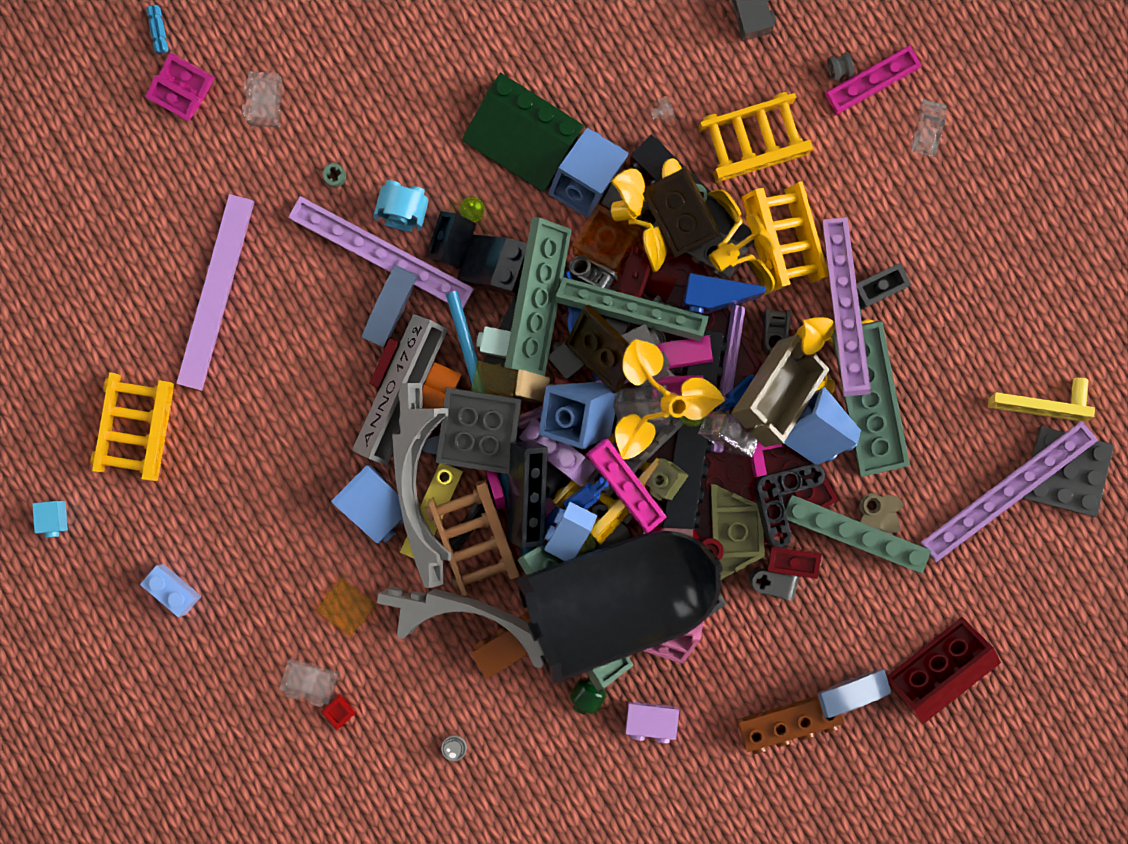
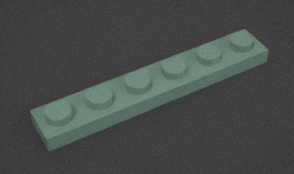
[555,277,709,342]
[785,495,931,574]

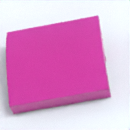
[145,53,215,121]

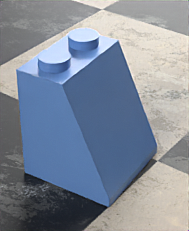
[548,128,629,220]
[539,382,618,449]
[784,387,861,465]
[331,465,404,544]

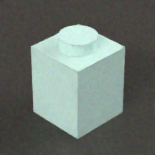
[476,326,511,358]

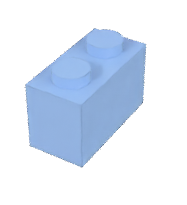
[544,502,597,561]
[140,564,201,617]

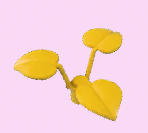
[611,158,682,272]
[708,189,775,296]
[795,317,874,395]
[615,339,725,459]

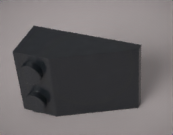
[457,234,527,298]

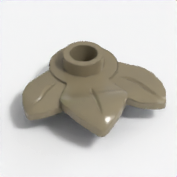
[859,493,904,533]

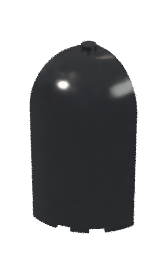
[516,531,723,684]

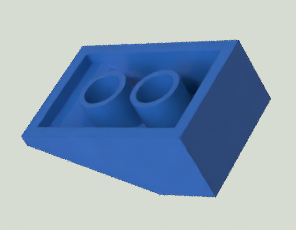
[682,273,766,314]

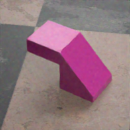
[750,441,782,477]

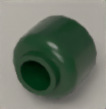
[570,676,607,715]

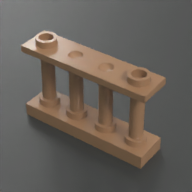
[425,479,519,597]

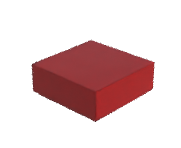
[321,694,357,730]

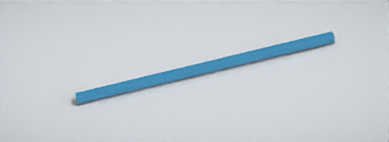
[446,290,533,556]

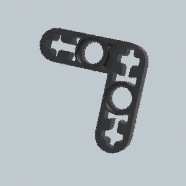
[754,464,825,548]

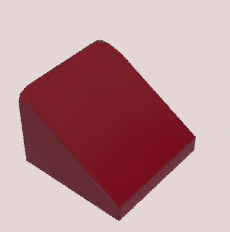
[643,269,677,303]

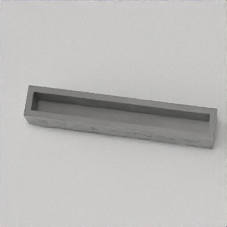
[352,314,448,466]

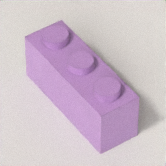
[518,418,596,487]

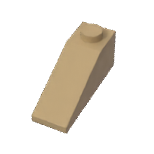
[515,370,553,404]

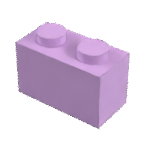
[625,701,679,743]

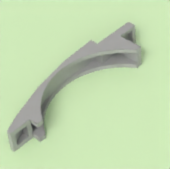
[392,383,451,588]
[377,587,544,668]

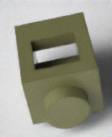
[645,458,689,500]

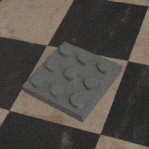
[436,387,522,474]
[1022,426,1114,517]

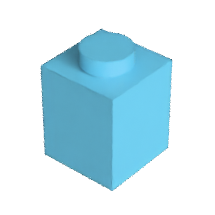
[33,501,68,538]

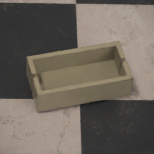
[731,335,829,447]

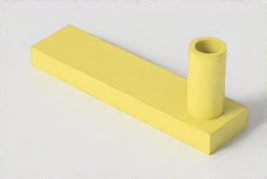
[988,378,1095,422]
[400,463,464,559]

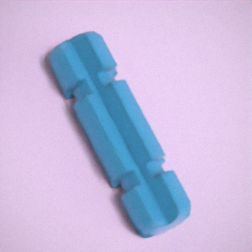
[146,5,168,54]

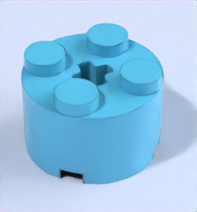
[373,180,429,232]

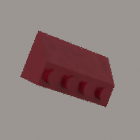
[887,617,1001,725]

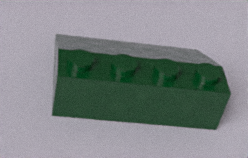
[462,72,584,193]

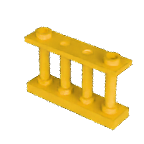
[699,92,813,183]
[742,181,829,292]
[90,372,175,481]
[553,433,659,546]

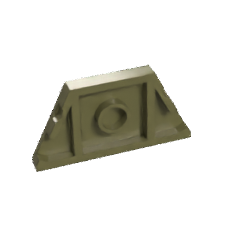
[710,484,765,580]

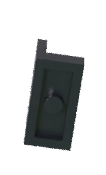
[425,211,476,269]

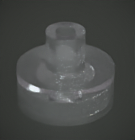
[650,96,675,123]

